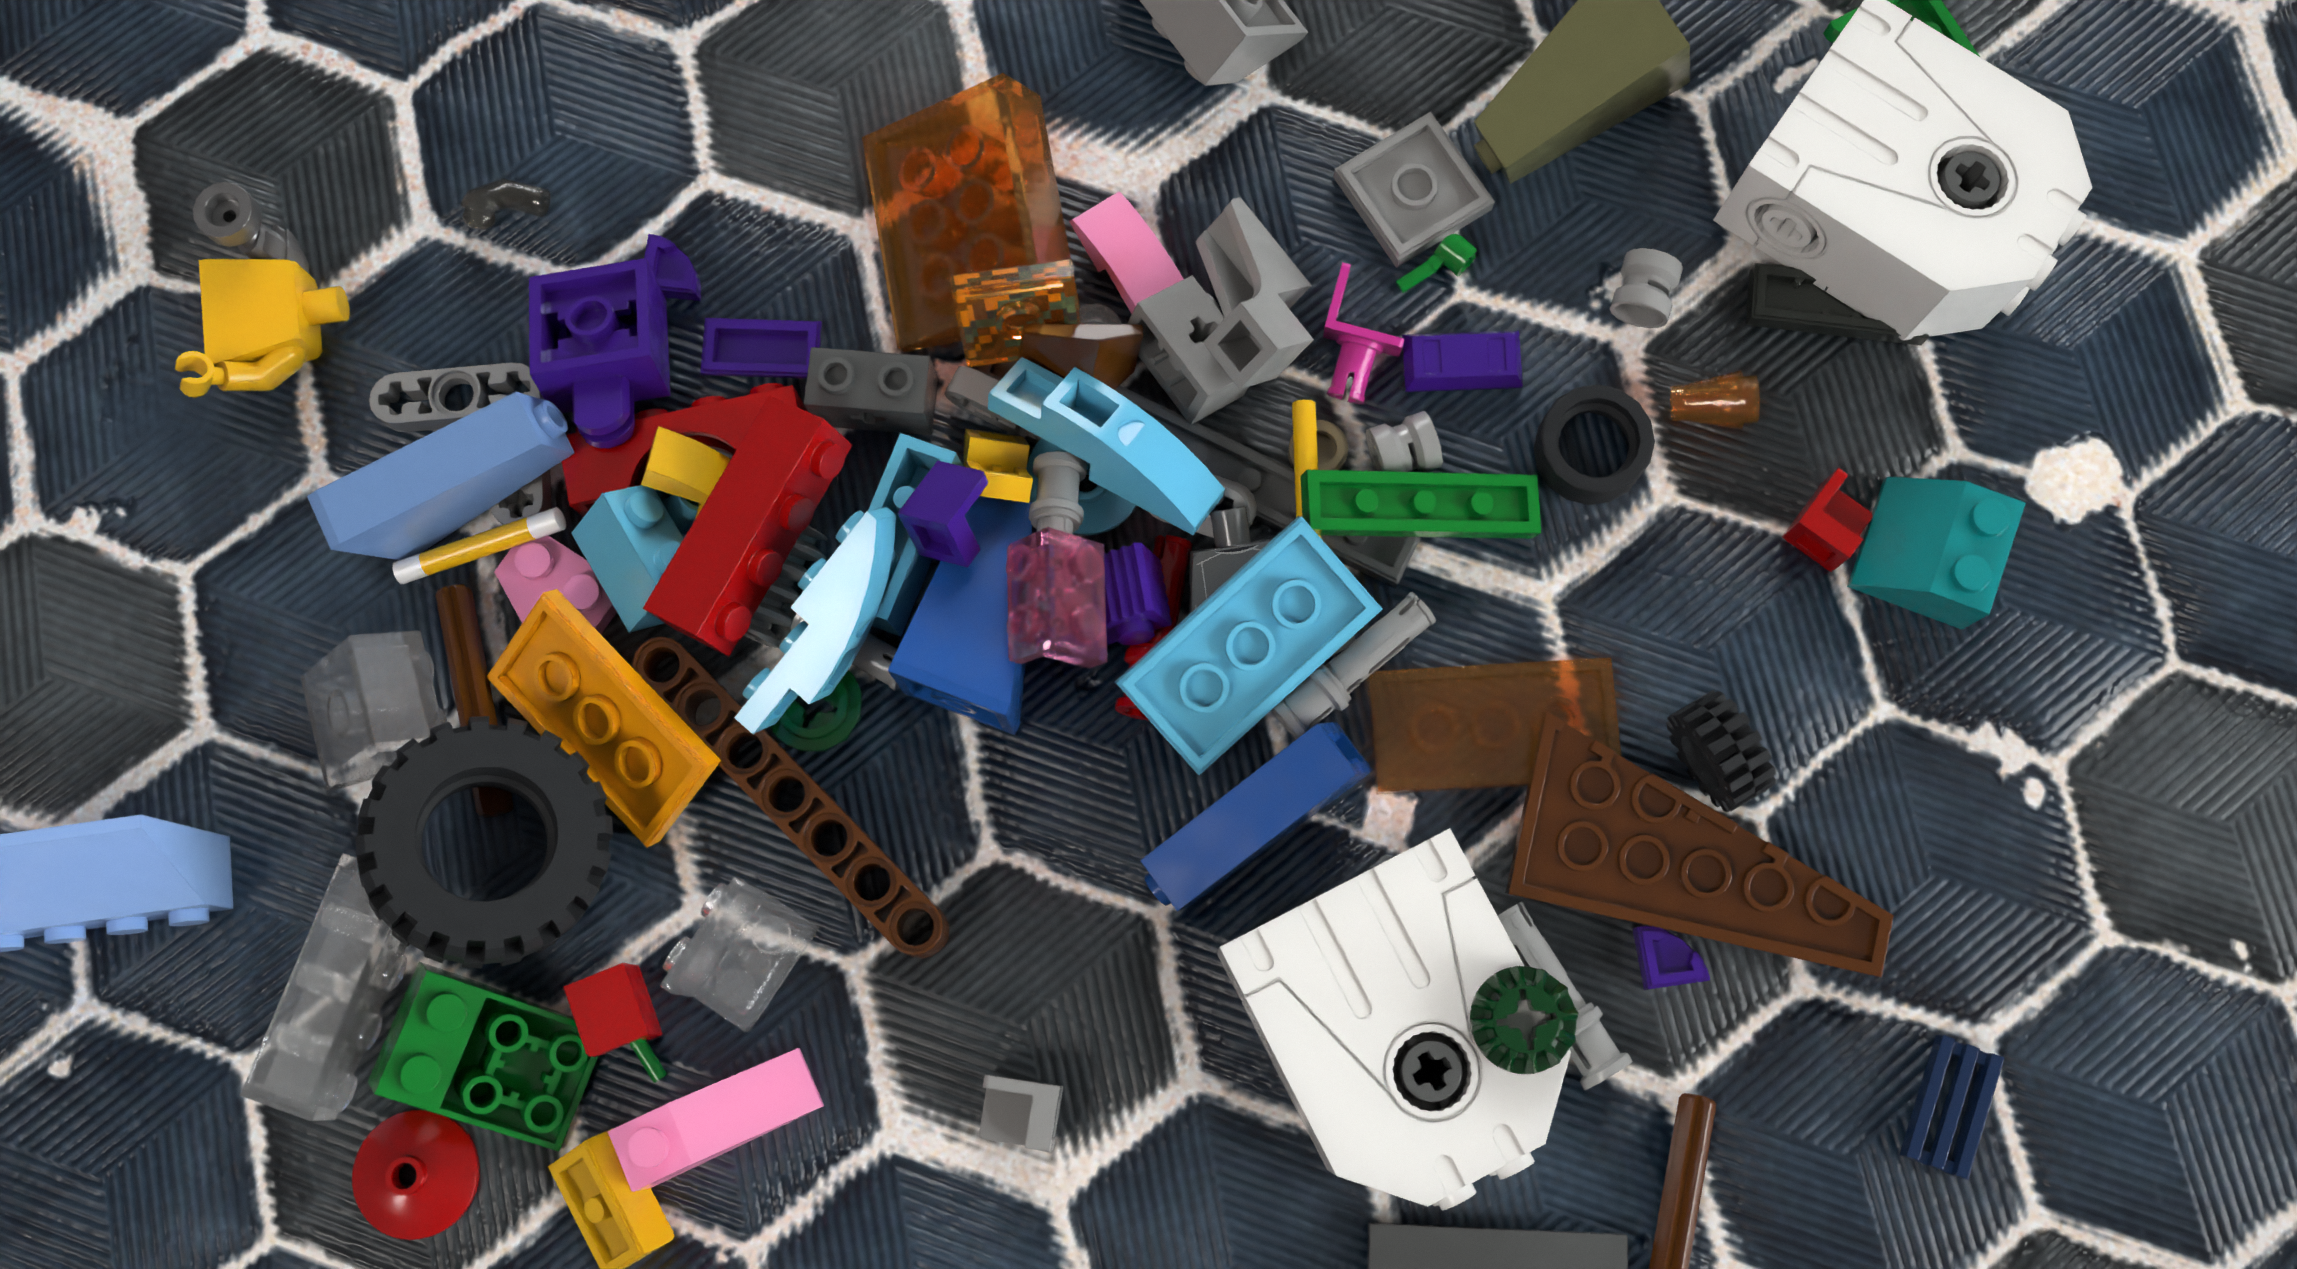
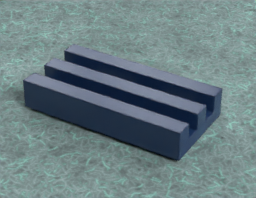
[1899,1035,2004,1180]

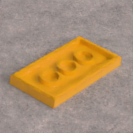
[486,589,721,848]

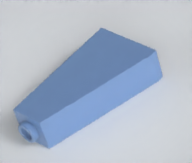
[307,392,575,560]

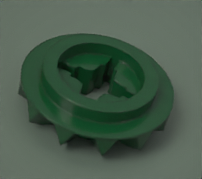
[770,670,863,752]
[1470,966,1579,1074]

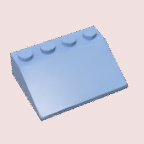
[0,815,233,952]

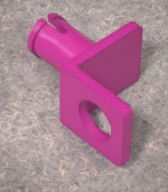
[1323,262,1404,404]

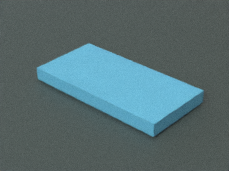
[1115,516,1382,775]

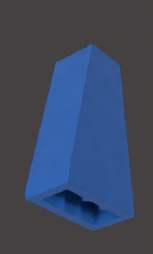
[1140,722,1374,911]

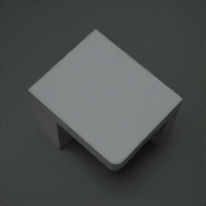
[979,1075,1063,1152]

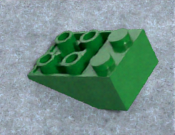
[368,962,598,1152]

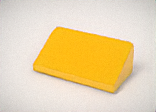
[548,1128,674,1269]

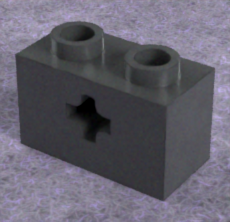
[804,347,938,435]

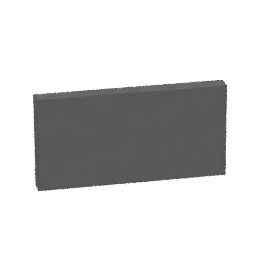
[1367,1222,1628,1269]

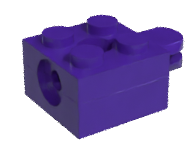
[529,258,671,448]

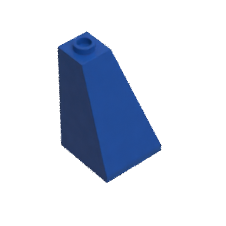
[888,496,1037,736]

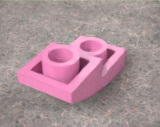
[1069,191,1184,314]

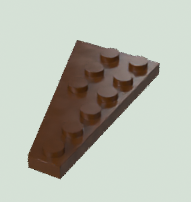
[1505,711,1894,977]

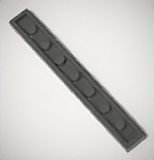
[977,328,1421,589]

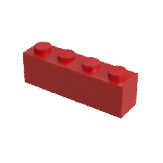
[643,395,853,657]

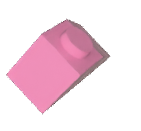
[608,1048,824,1192]

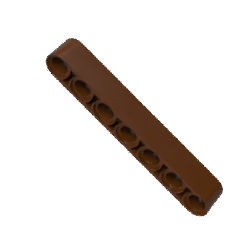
[632,637,950,959]

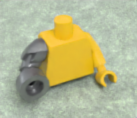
[175,182,350,398]

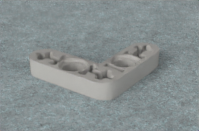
[369,363,551,525]

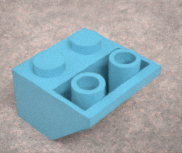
[571,485,699,633]

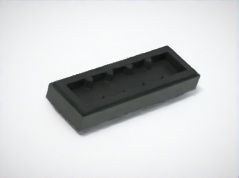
[1746,263,1929,346]

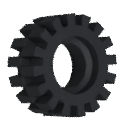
[1666,690,1776,812]

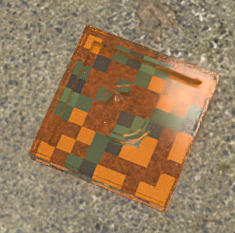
[950,259,1081,367]

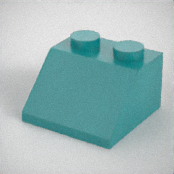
[1847,476,2026,630]

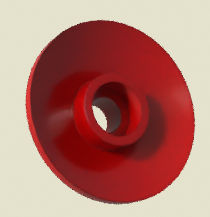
[352,1110,480,1240]

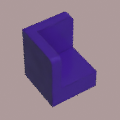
[898,460,988,567]

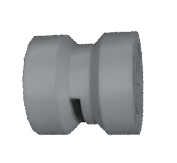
[1610,248,1683,328]
[1366,411,1443,472]

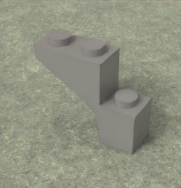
[1196,197,1314,389]

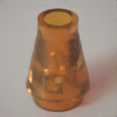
[1670,370,1760,429]

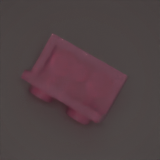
[1006,527,1107,668]

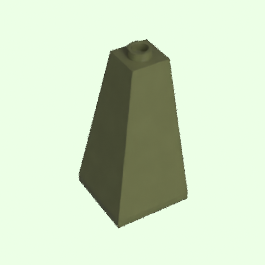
[1473,0,1690,184]

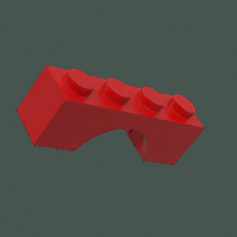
[562,383,805,517]

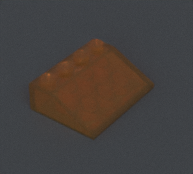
[862,73,1080,352]

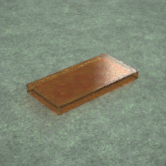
[1367,657,1622,795]

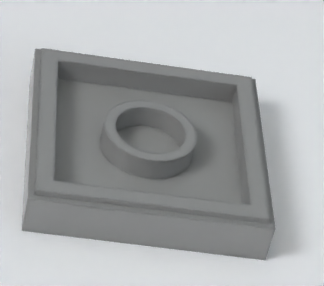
[1333,111,1495,268]

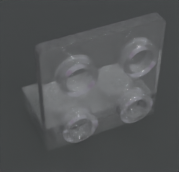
[660,877,820,1032]

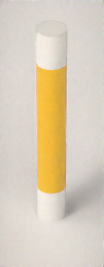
[392,507,566,584]

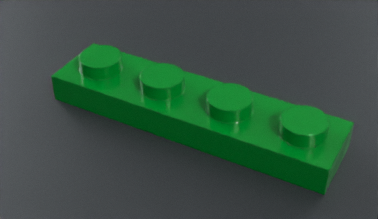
[1300,470,1541,539]

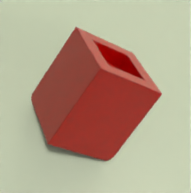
[1782,467,1873,572]
[563,963,662,1057]

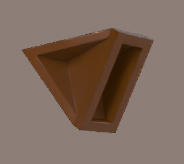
[1017,324,1144,390]

